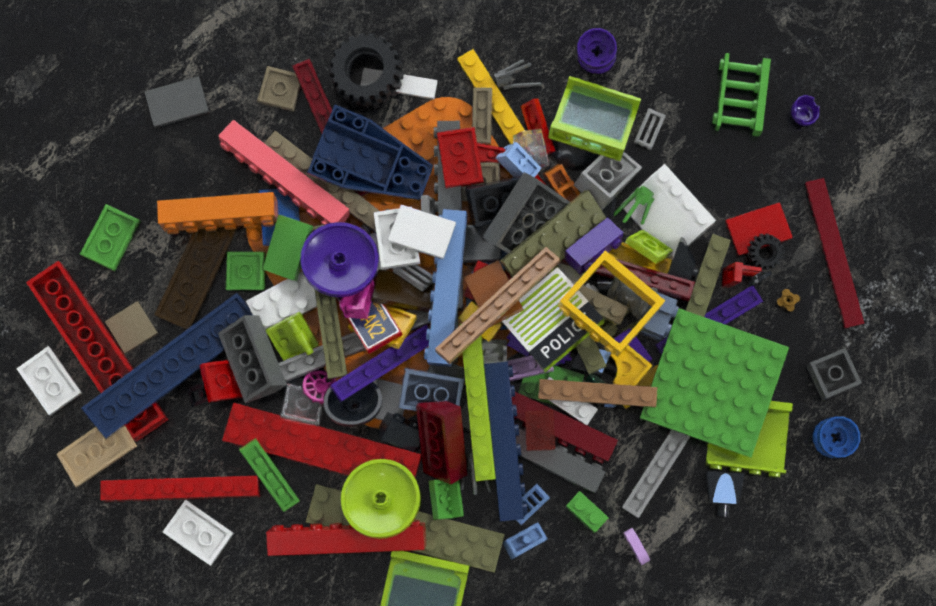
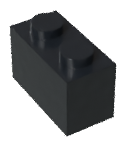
[377,412,420,452]

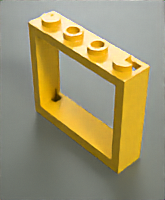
[558,251,665,357]

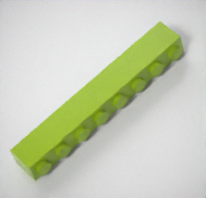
[460,324,496,481]

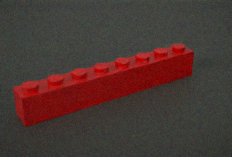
[101,476,260,502]
[266,520,427,556]

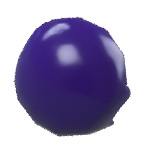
[791,95,820,126]

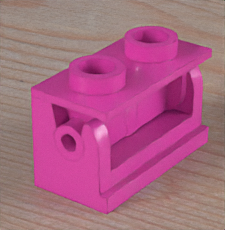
[340,281,375,319]

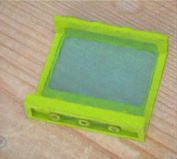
[548,76,641,161]
[380,551,469,606]

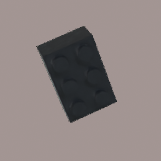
[465,176,521,227]

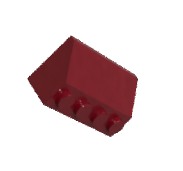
[416,401,467,485]

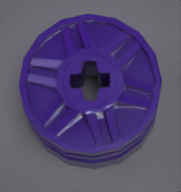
[577,28,617,74]

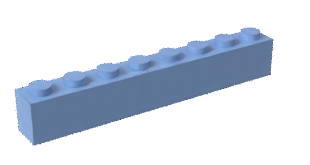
[424,209,468,367]

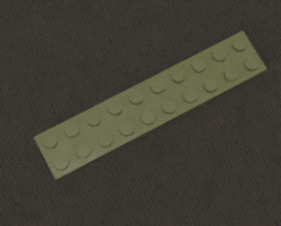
[306,484,505,573]

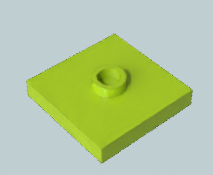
[625,230,673,264]

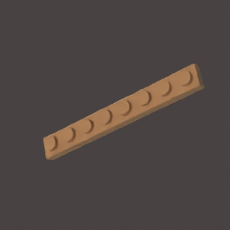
[435,247,560,364]

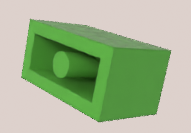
[566,491,608,533]

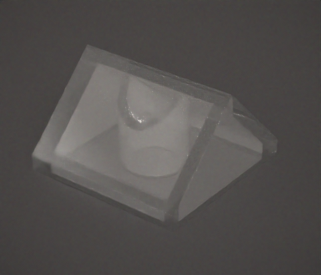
[280,384,323,426]

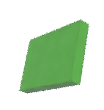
[80,204,141,272]
[263,214,313,281]

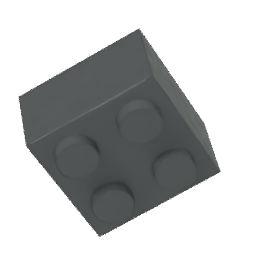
[806,348,862,401]

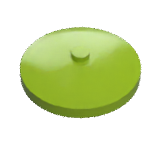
[341,459,421,539]

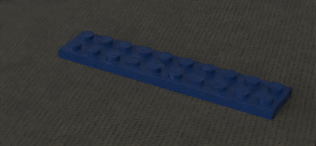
[81,293,253,440]

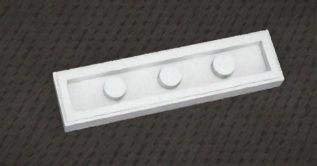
[360,68,437,100]

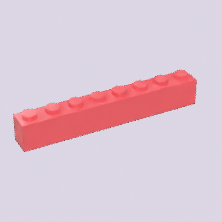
[219,120,350,225]

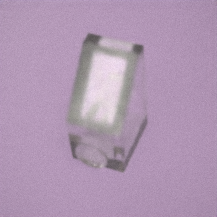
[513,129,549,170]

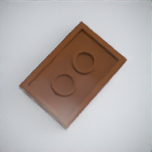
[464,260,524,328]

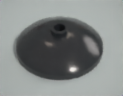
[551,115,604,170]
[324,382,382,427]

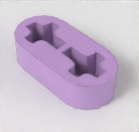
[623,528,650,565]

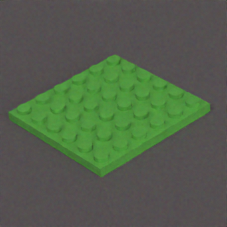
[640,308,789,458]

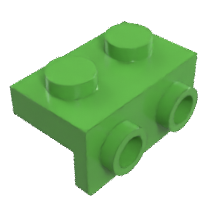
[429,480,464,520]

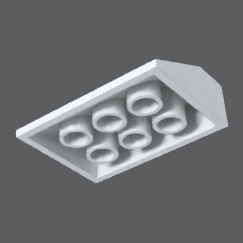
[623,164,716,259]

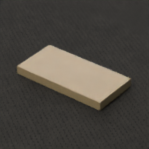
[57,426,137,487]

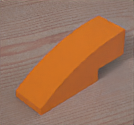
[543,164,580,202]

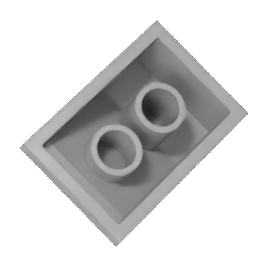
[573,152,642,210]

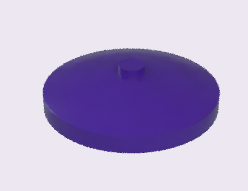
[301,222,379,297]

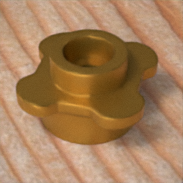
[777,289,800,312]

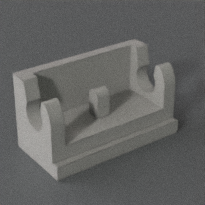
[482,339,507,364]

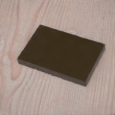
[372,269,435,313]

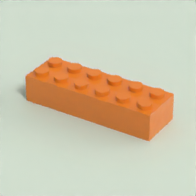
[157,192,278,234]

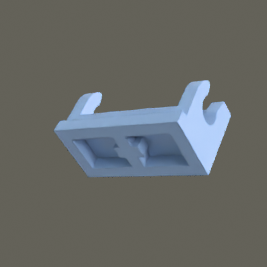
[495,142,541,177]

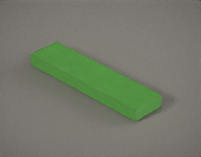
[239,438,300,512]

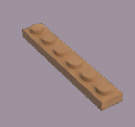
[538,379,657,408]

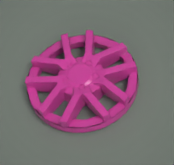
[302,371,337,404]

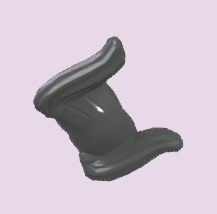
[607,277,658,320]

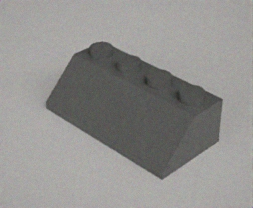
[218,315,287,403]

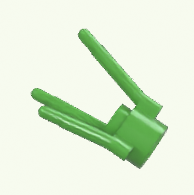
[614,186,655,225]

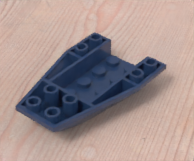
[307,105,434,200]

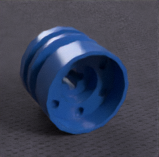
[813,417,860,458]

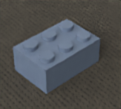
[398,368,464,411]

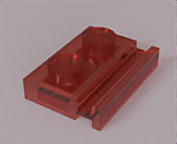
[525,410,555,451]

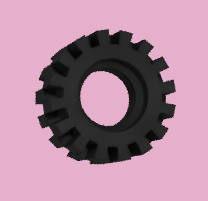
[747,233,785,270]

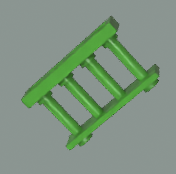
[712,53,771,136]

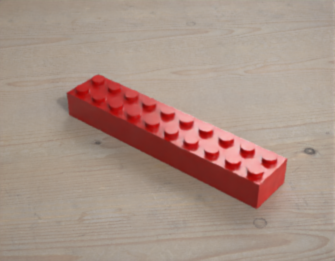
[26,261,169,442]
[222,403,422,479]

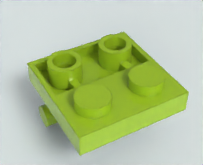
[266,311,319,361]

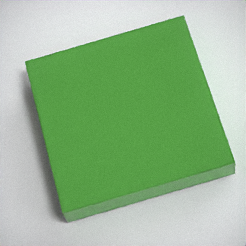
[226,252,266,290]

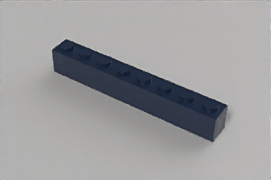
[484,361,528,521]

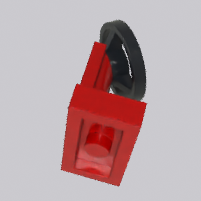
[721,262,772,288]

